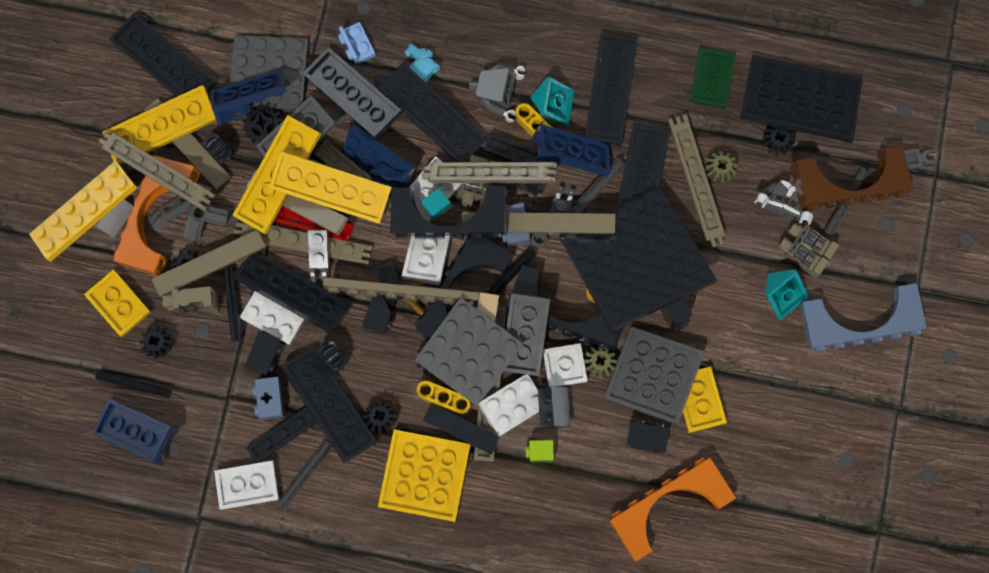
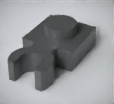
[904,149,934,170]

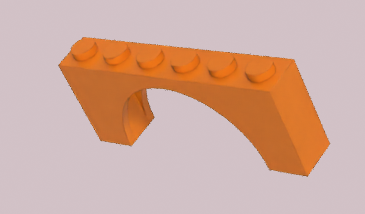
[113,155,200,276]
[609,457,736,562]

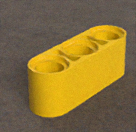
[516,103,551,137]
[417,381,471,415]

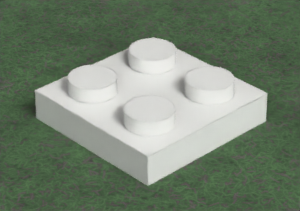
[543,343,587,387]

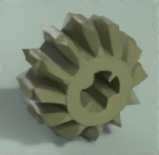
[705,151,738,184]
[584,347,617,379]

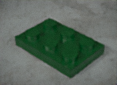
[689,48,736,109]

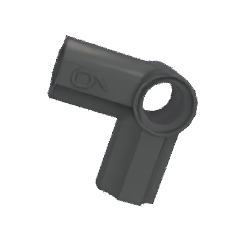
[182,202,228,241]

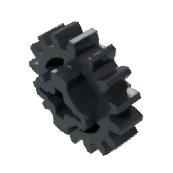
[242,104,283,144]

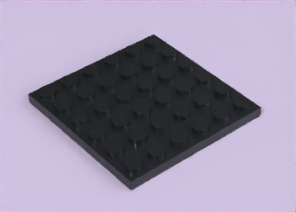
[559,188,717,332]

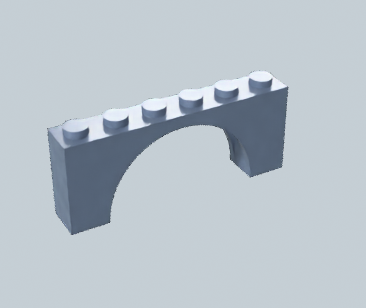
[799,283,927,352]

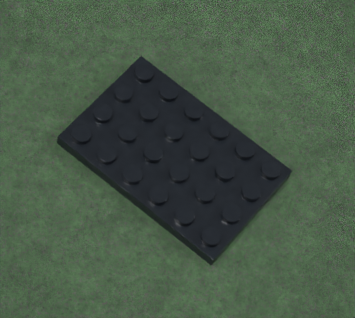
[740,54,863,143]

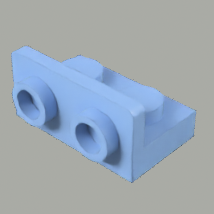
[338,22,376,65]

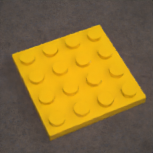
[378,430,471,522]

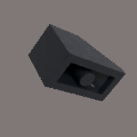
[362,294,394,334]

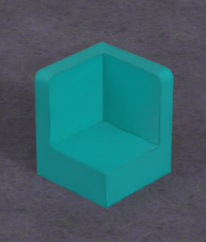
[421,188,451,221]

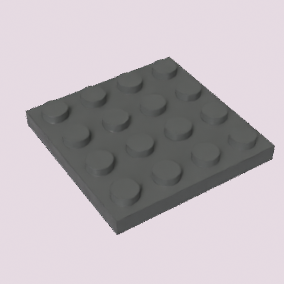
[230,36,309,111]
[415,297,524,407]
[604,326,705,425]

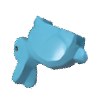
[405,44,440,83]

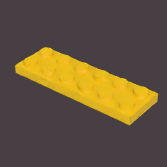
[102,85,217,165]
[232,115,321,234]
[269,151,391,224]
[29,160,137,262]

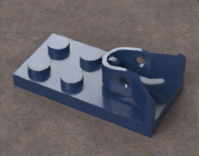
[210,69,287,126]
[342,124,415,199]
[533,124,610,177]
[91,399,180,466]

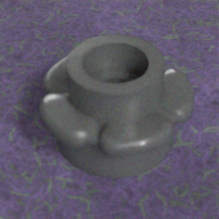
[530,233,549,249]

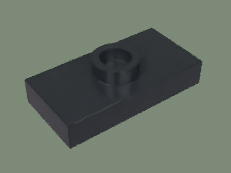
[375,261,404,304]

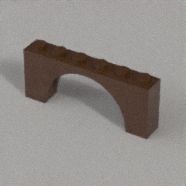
[790,146,913,211]

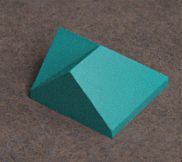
[530,77,574,125]
[765,270,809,320]

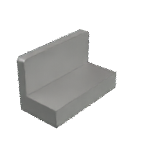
[93,200,134,238]

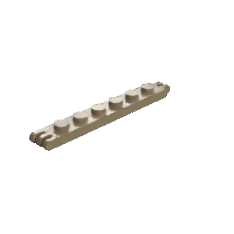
[667,113,725,248]
[98,132,215,211]
[422,162,557,183]
[233,222,373,266]

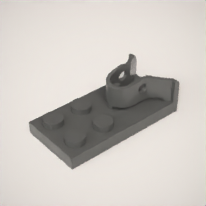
[256,95,337,157]
[504,293,550,376]

